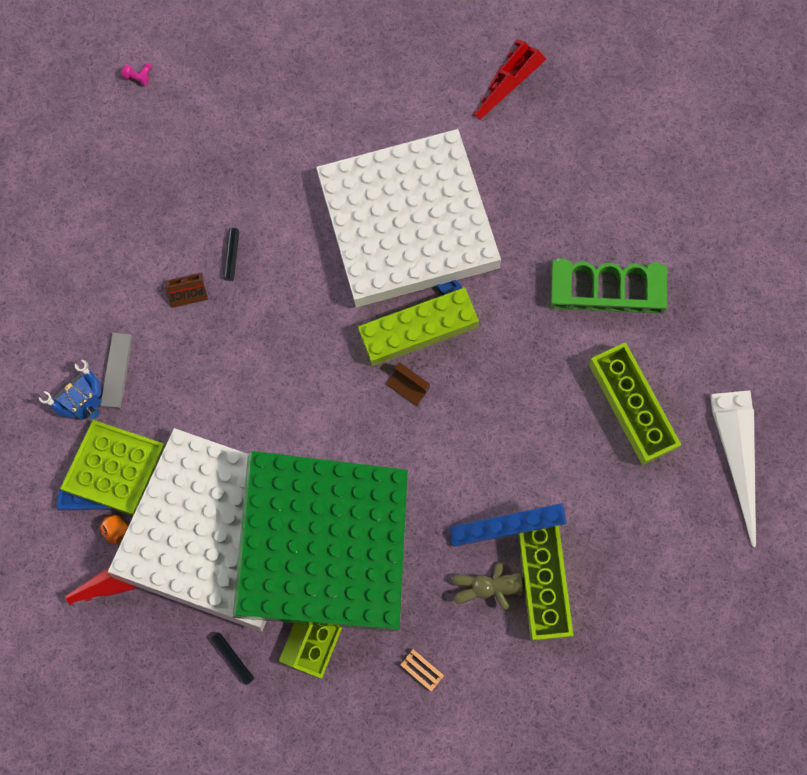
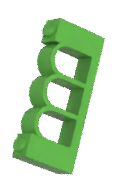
[550,258,667,314]

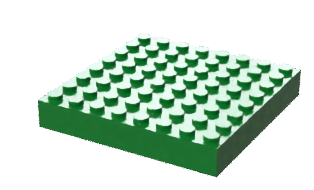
[232,451,408,632]

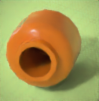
[100,515,129,544]

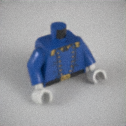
[39,360,102,420]

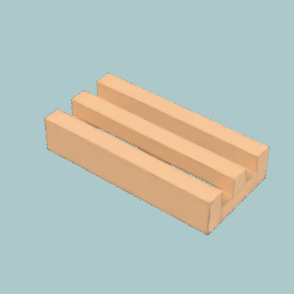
[400,649,444,691]

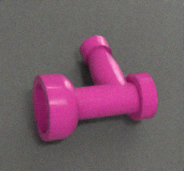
[121,63,152,86]

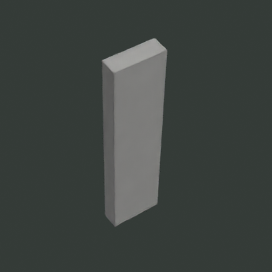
[100,333,133,409]

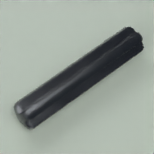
[224,228,239,281]
[211,633,254,685]

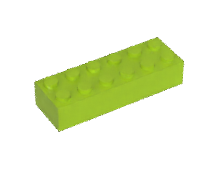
[358,288,479,366]
[588,342,681,466]
[518,526,574,641]

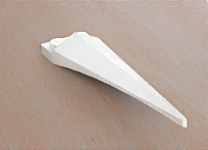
[710,391,756,547]

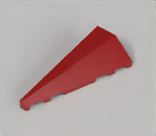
[473,39,547,120]
[65,567,136,606]

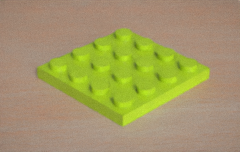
[60,420,165,516]

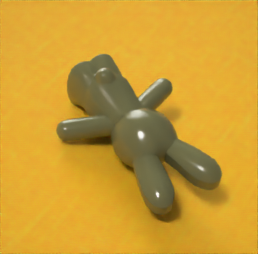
[452,562,523,610]

